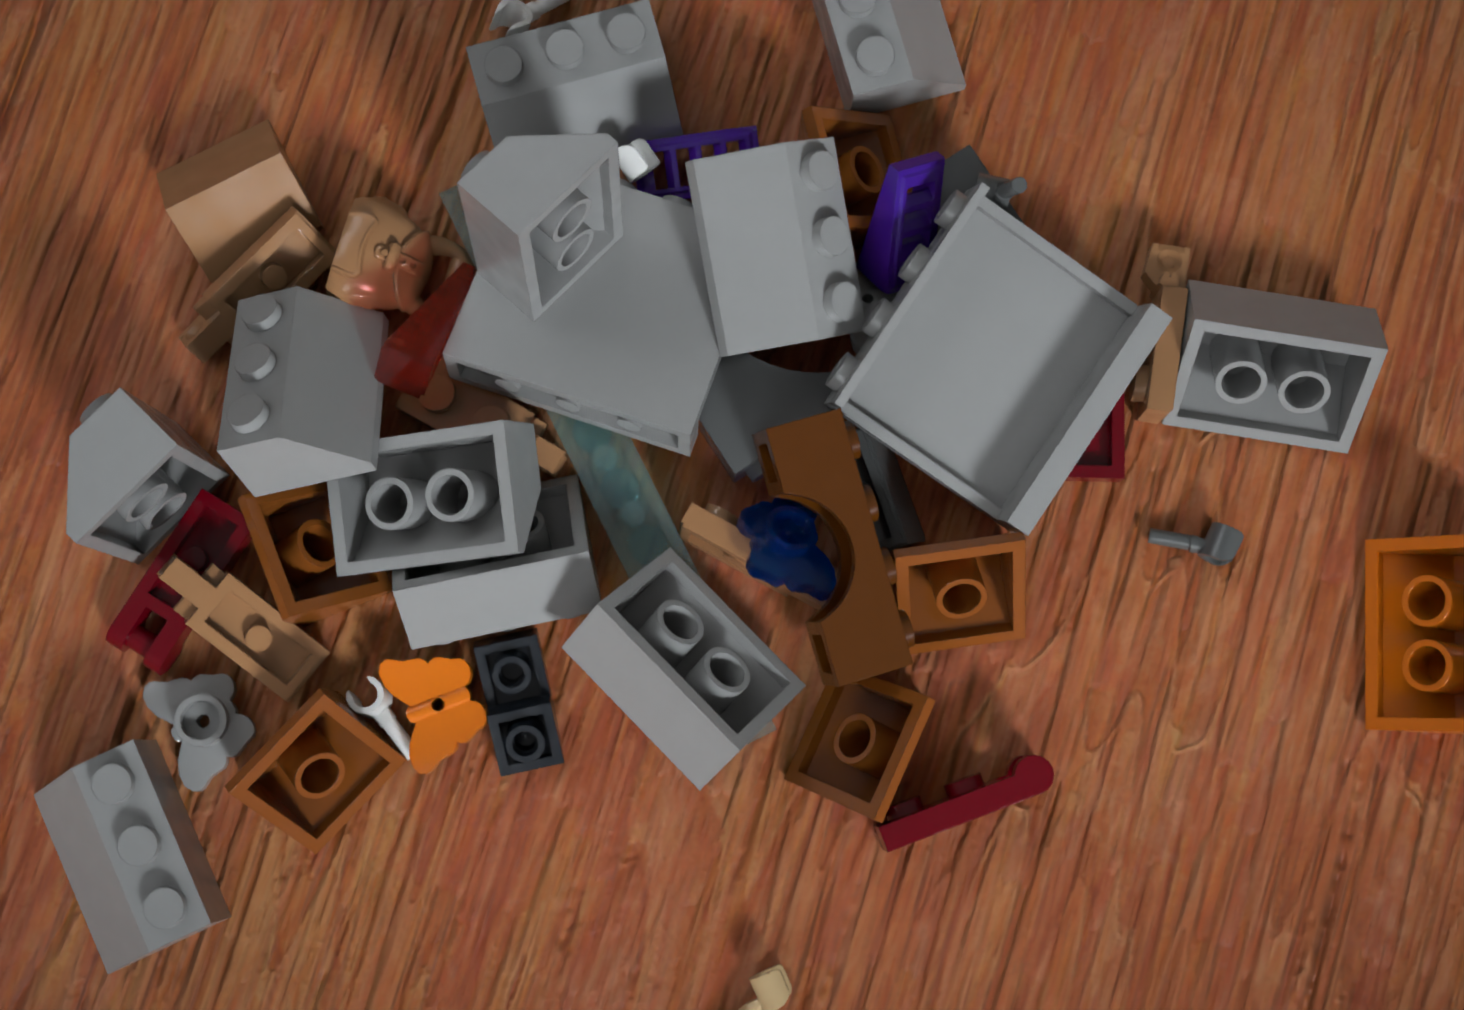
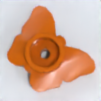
[379,657,488,774]

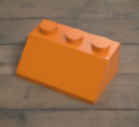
[1365,534,1464,734]

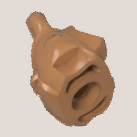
[325,196,475,323]

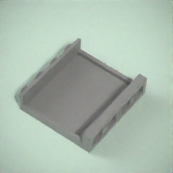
[442,178,722,457]
[824,182,1173,536]

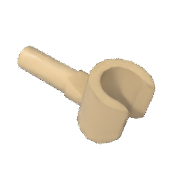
[738,964,792,1010]

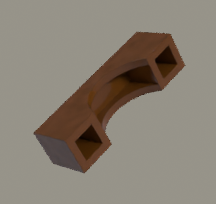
[752,408,915,687]

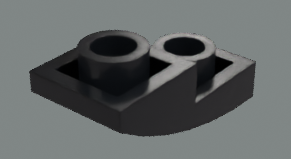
[473,628,564,777]

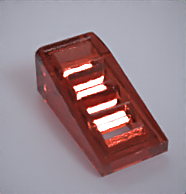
[374,262,476,399]

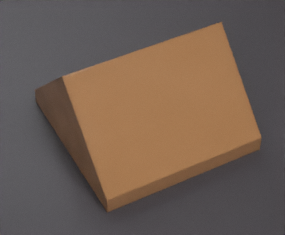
[156,119,324,283]

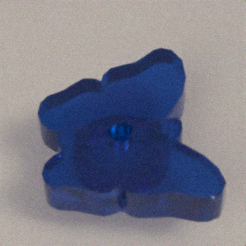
[737,498,837,601]

